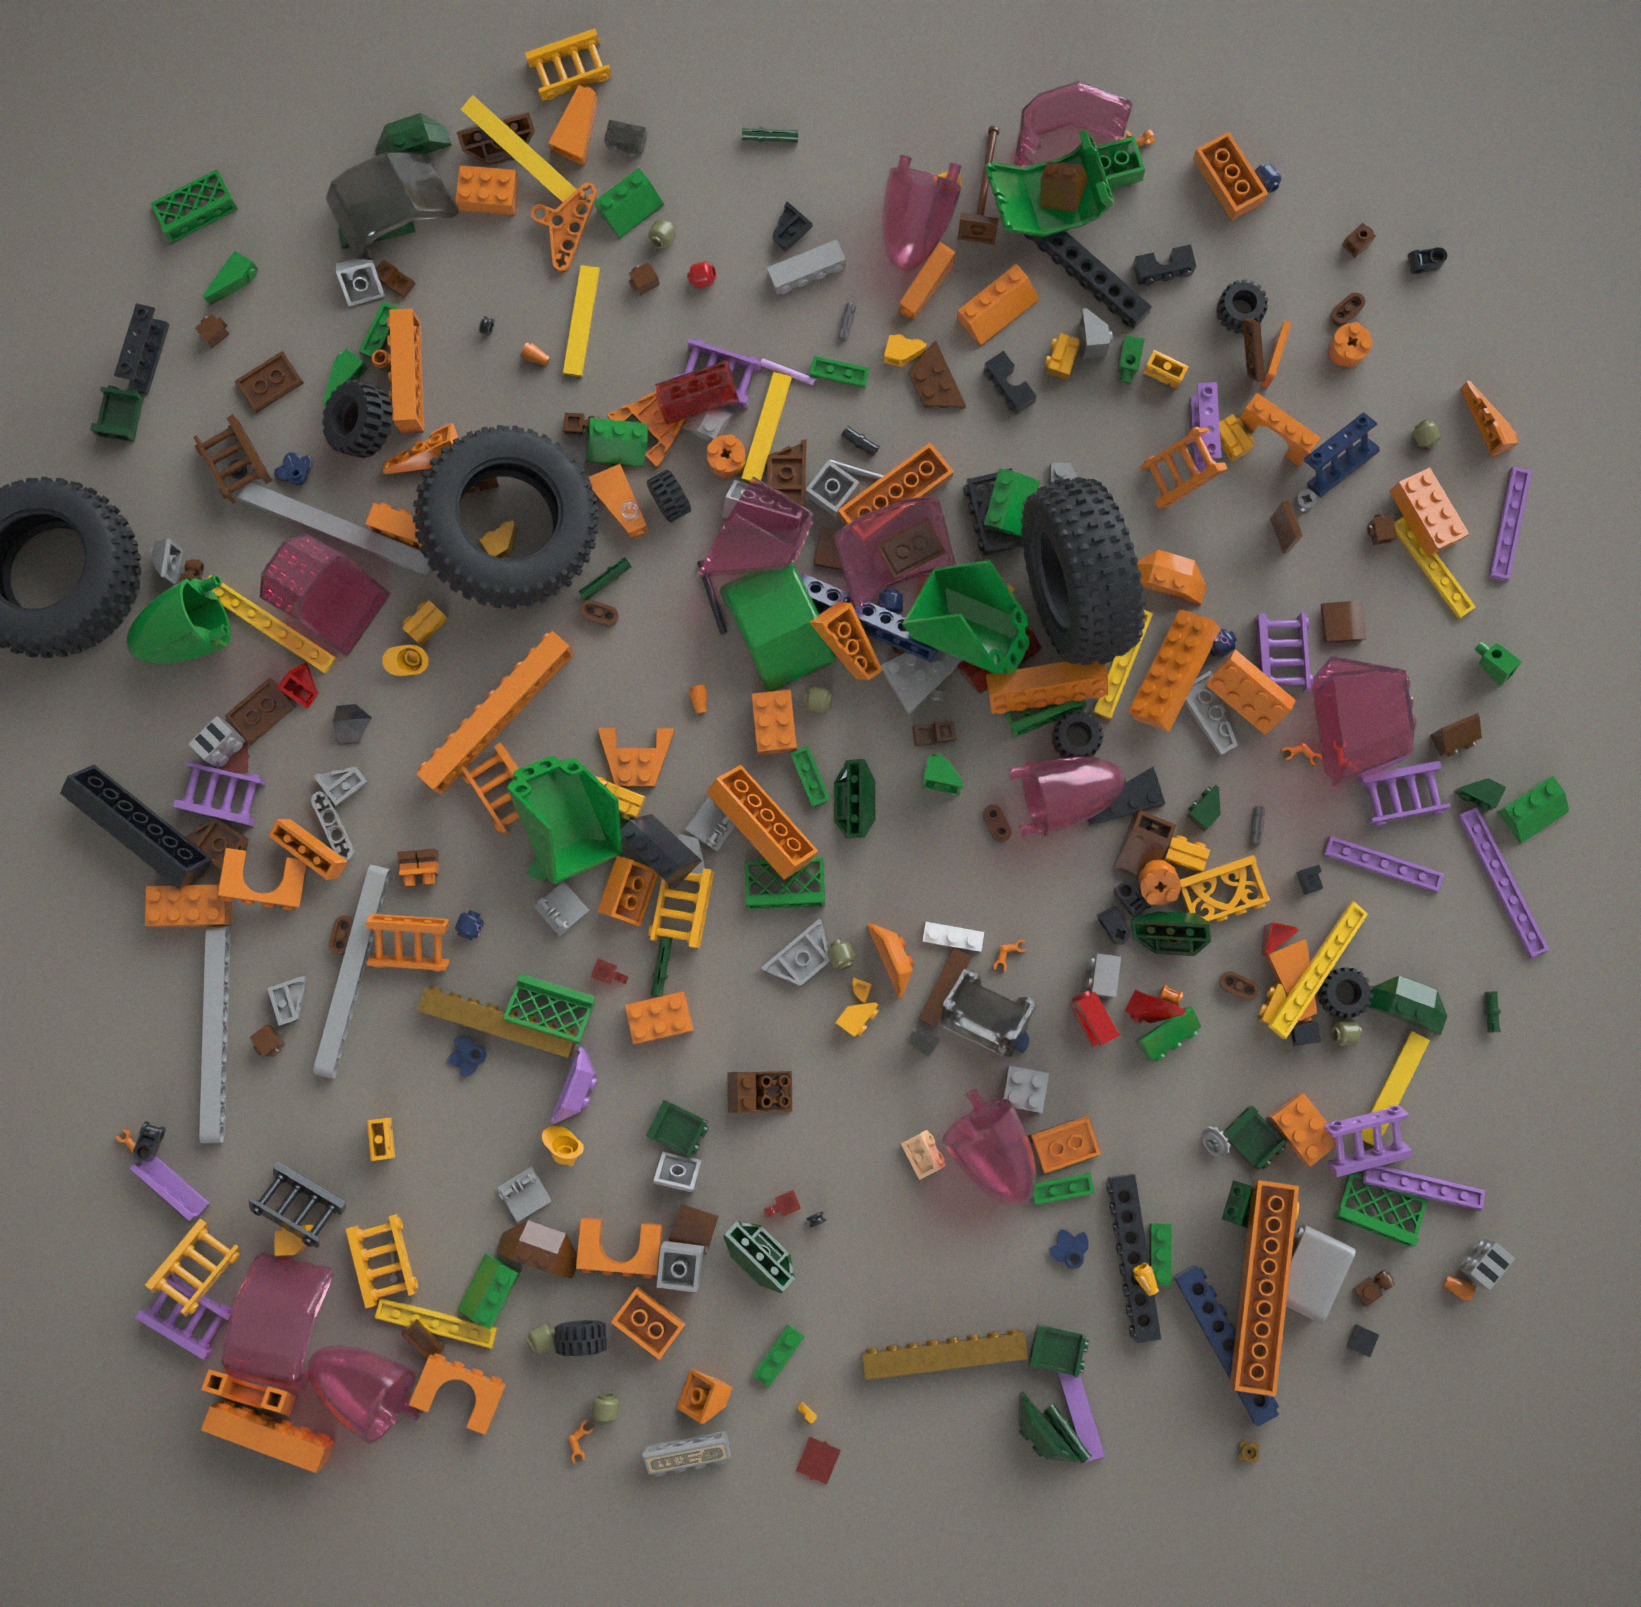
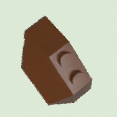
[456,112,535,164]
[497,1220,577,1278]

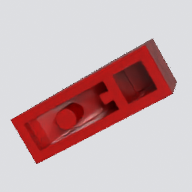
[1125,990,1186,1024]

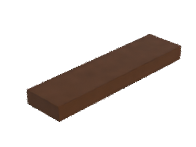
[918,948,972,1028]

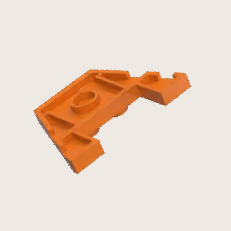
[606,390,687,469]
[598,728,675,787]

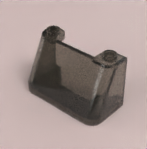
[941,969,1036,1057]

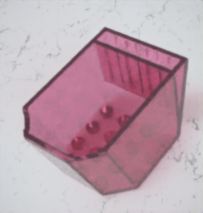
[260,533,391,657]
[1313,656,1416,788]

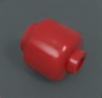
[687,261,717,289]

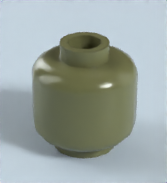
[648,220,676,249]
[1412,419,1442,450]
[803,686,833,713]
[827,939,856,970]
[1330,1019,1362,1047]
[526,1324,555,1355]
[592,1393,619,1425]

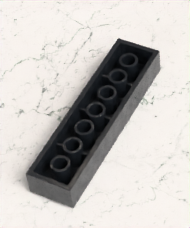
[60,764,212,889]

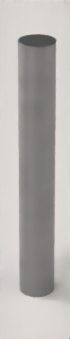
[831,459,885,481]

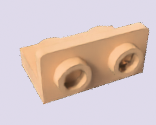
[901,1130,945,1180]

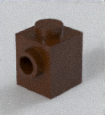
[1342,223,1376,258]
[628,262,660,296]
[195,314,229,348]
[1367,514,1397,545]
[250,1025,285,1057]

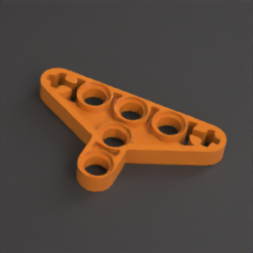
[531,182,598,273]

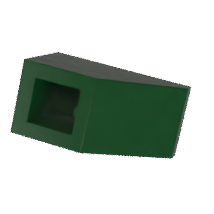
[1454,778,1506,811]
[1187,785,1221,831]

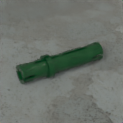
[742,127,798,143]
[578,557,632,601]
[650,936,673,997]
[1044,1403,1092,1464]

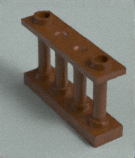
[193,414,273,504]

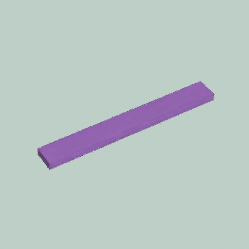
[1457,807,1549,959]

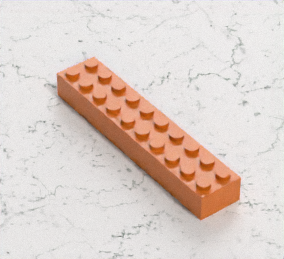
[416,631,574,795]
[1230,1179,1299,1396]

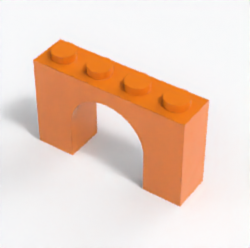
[1240,393,1321,467]
[217,848,306,911]
[576,1218,663,1278]
[409,1353,506,1435]
[201,1369,297,1417]

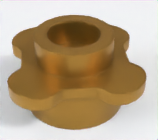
[1238,1440,1260,1463]

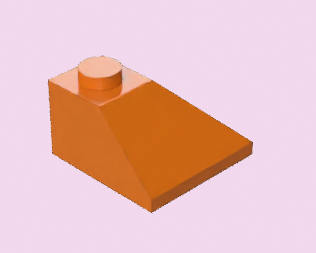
[676,1369,733,1424]

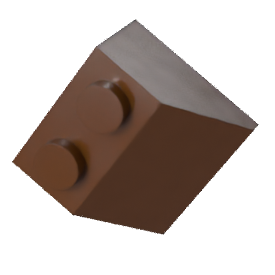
[1040,162,1089,212]
[1431,713,1482,757]

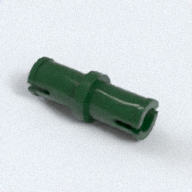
[1484,991,1501,1033]

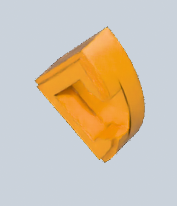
[852,977,872,1003]
[797,1401,817,1424]

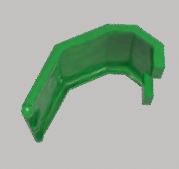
[984,130,1114,237]
[720,557,836,692]

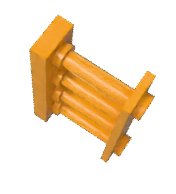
[525,28,612,101]
[648,868,714,949]
[346,1214,418,1309]
[145,1219,241,1317]

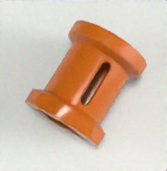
[1159,985,1184,1006]

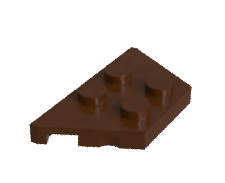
[908,341,966,409]
[767,439,807,508]
[185,817,248,869]

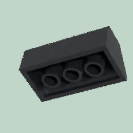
[621,814,702,889]

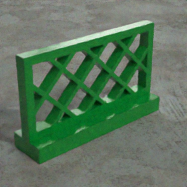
[150,169,238,243]
[1004,699,1087,738]
[745,858,825,910]
[503,973,595,1044]
[1334,1172,1428,1248]

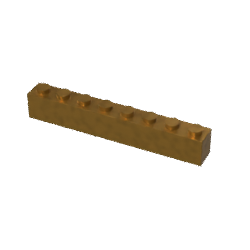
[417,986,577,1058]
[862,1329,1028,1380]

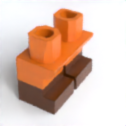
[397,849,439,887]

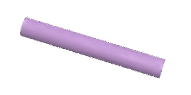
[761,359,816,386]

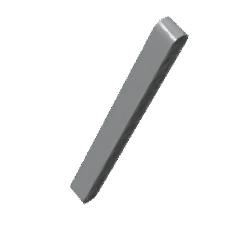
[236,482,430,576]
[313,864,391,1079]
[199,926,231,1144]

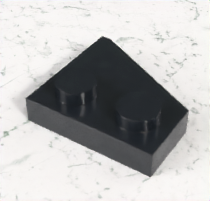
[772,201,813,251]

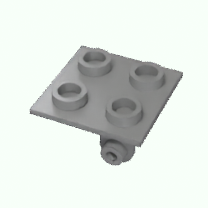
[685,798,736,851]
[534,881,589,936]
[497,1167,552,1222]

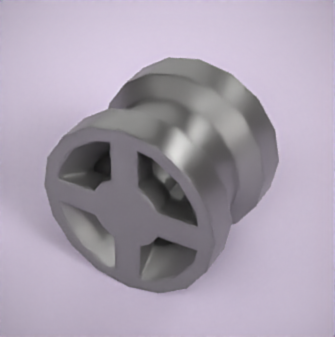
[1294,490,1317,513]

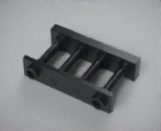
[114,303,170,395]
[249,1162,346,1248]

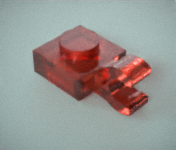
[591,959,629,984]
[764,1190,801,1217]

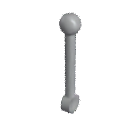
[388,1240,399,1283]

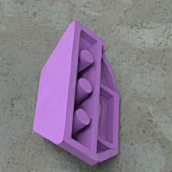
[549,1047,597,1124]

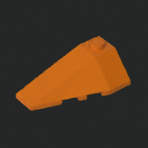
[1460,380,1519,457]
[383,423,458,474]

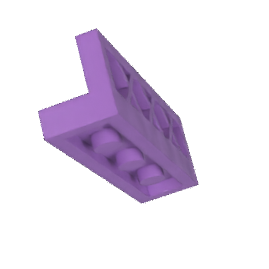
[130,1152,210,1221]

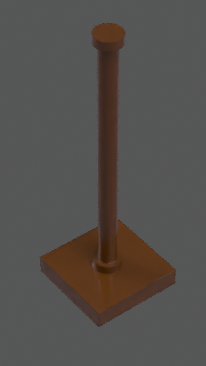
[957,126,1000,245]

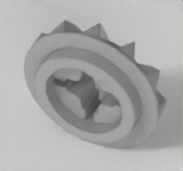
[1202,1126,1231,1158]

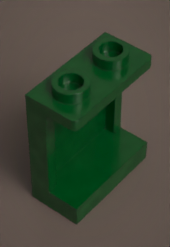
[90,385,144,442]
[646,1100,709,1158]
[1223,1106,1287,1170]
[1221,1180,1252,1228]
[1028,1323,1089,1378]

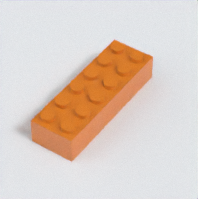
[387,308,424,433]
[838,442,954,546]
[1128,609,1221,732]
[986,660,1108,714]
[706,765,818,880]
[201,1399,335,1473]

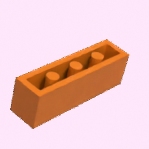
[268,819,348,880]

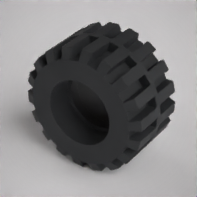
[1216,280,1268,334]
[647,469,691,523]
[1052,710,1104,762]
[1317,967,1373,1018]
[554,1320,607,1356]

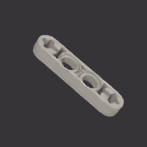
[311,791,355,862]

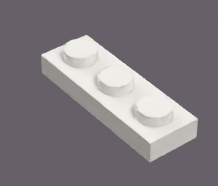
[922,922,984,952]

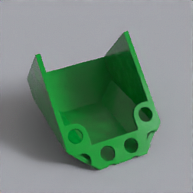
[902,560,1029,674]
[508,756,622,884]

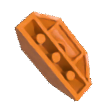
[1137,549,1207,605]
[867,923,914,999]

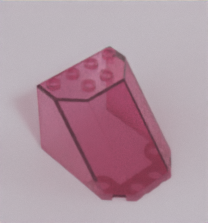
[696,476,814,577]

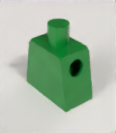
[1117,335,1145,384]
[1474,641,1522,686]

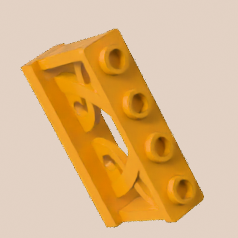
[1180,855,1270,922]

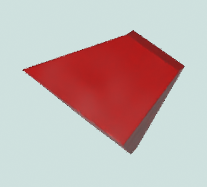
[277,662,319,709]
[1262,922,1299,956]

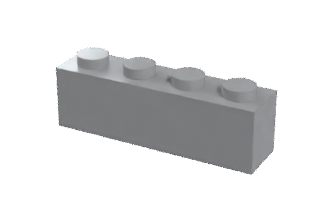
[767,239,846,295]

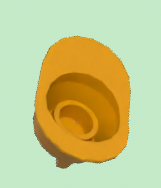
[382,644,429,676]
[542,1126,584,1167]

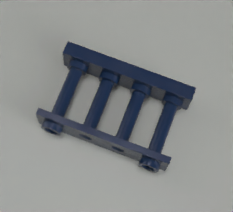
[1303,412,1380,498]

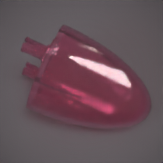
[882,155,962,271]
[1008,757,1126,838]
[942,1088,1036,1206]
[308,1345,423,1444]

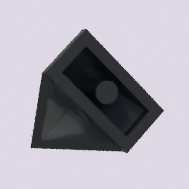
[333,704,372,745]

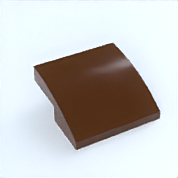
[1320,601,1366,642]
[668,1203,719,1255]

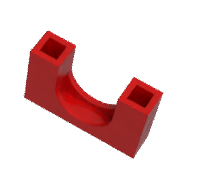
[1069,991,1120,1047]

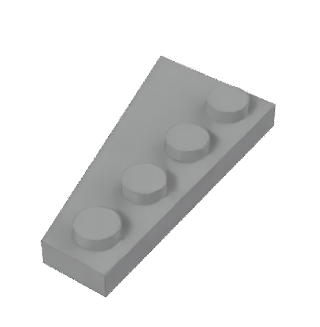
[1184,670,1237,757]

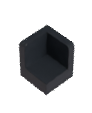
[1296,865,1323,895]
[1291,1022,1321,1046]
[1346,1324,1379,1357]

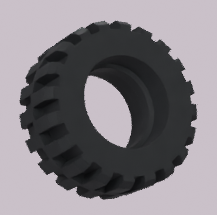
[322,380,393,458]

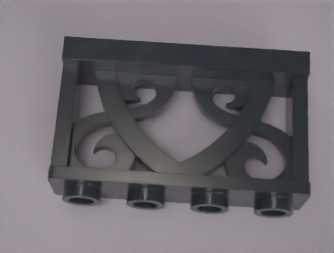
[963,468,1023,556]

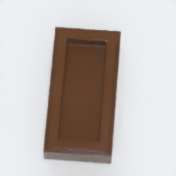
[401,1319,445,1360]

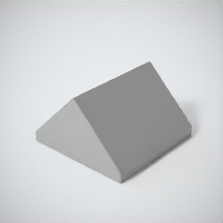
[653,1151,702,1192]

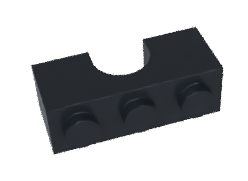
[1133,244,1197,285]
[983,350,1037,415]

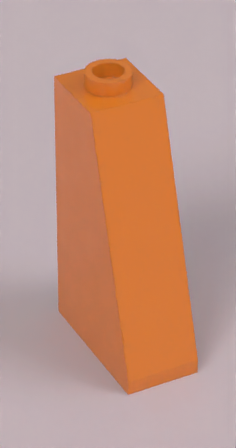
[548,85,598,166]
[899,242,956,320]
[589,464,648,538]
[1265,939,1317,1024]

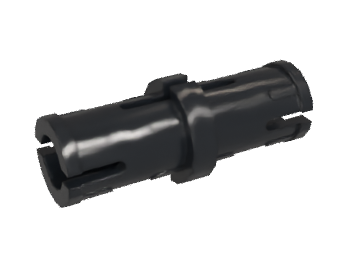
[841,426,880,457]

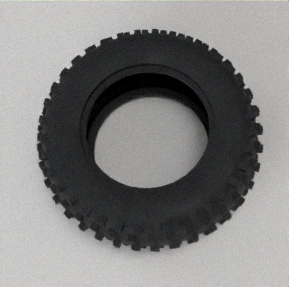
[413,425,599,609]
[0,477,142,658]
[1021,477,1145,665]

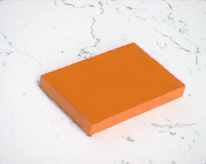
[1260,320,1291,388]
[1031,1115,1101,1174]

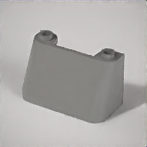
[1286,1224,1356,1324]

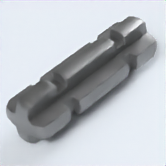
[838,303,856,340]
[1250,806,1265,845]

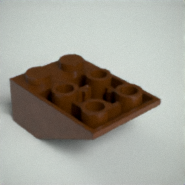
[1114,810,1176,876]
[727,1071,792,1113]

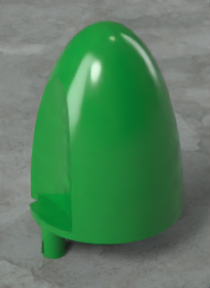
[126,574,231,664]

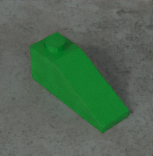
[202,250,258,305]
[323,348,368,406]

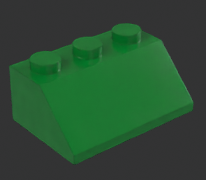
[1096,136,1145,189]
[594,168,664,238]
[586,418,648,467]
[984,468,1040,537]
[921,753,964,795]
[1497,776,1570,844]
[1136,1006,1201,1062]
[458,1253,521,1329]

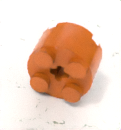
[1328,322,1373,368]
[707,435,746,479]
[1138,860,1181,906]

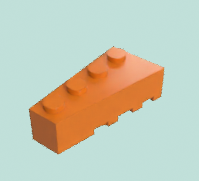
[809,602,883,681]

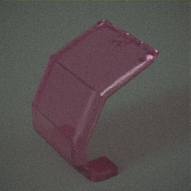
[1014,81,1133,167]
[833,496,956,606]
[222,1253,333,1391]

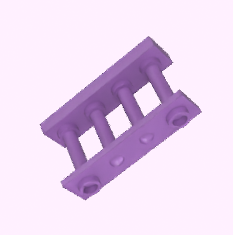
[674,339,762,410]
[1190,382,1221,472]
[1255,612,1314,692]
[173,760,266,827]
[1357,761,1451,826]
[1324,1106,1413,1177]
[135,1273,236,1360]

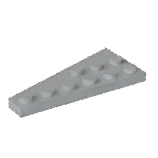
[881,650,963,716]

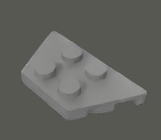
[761,918,830,986]

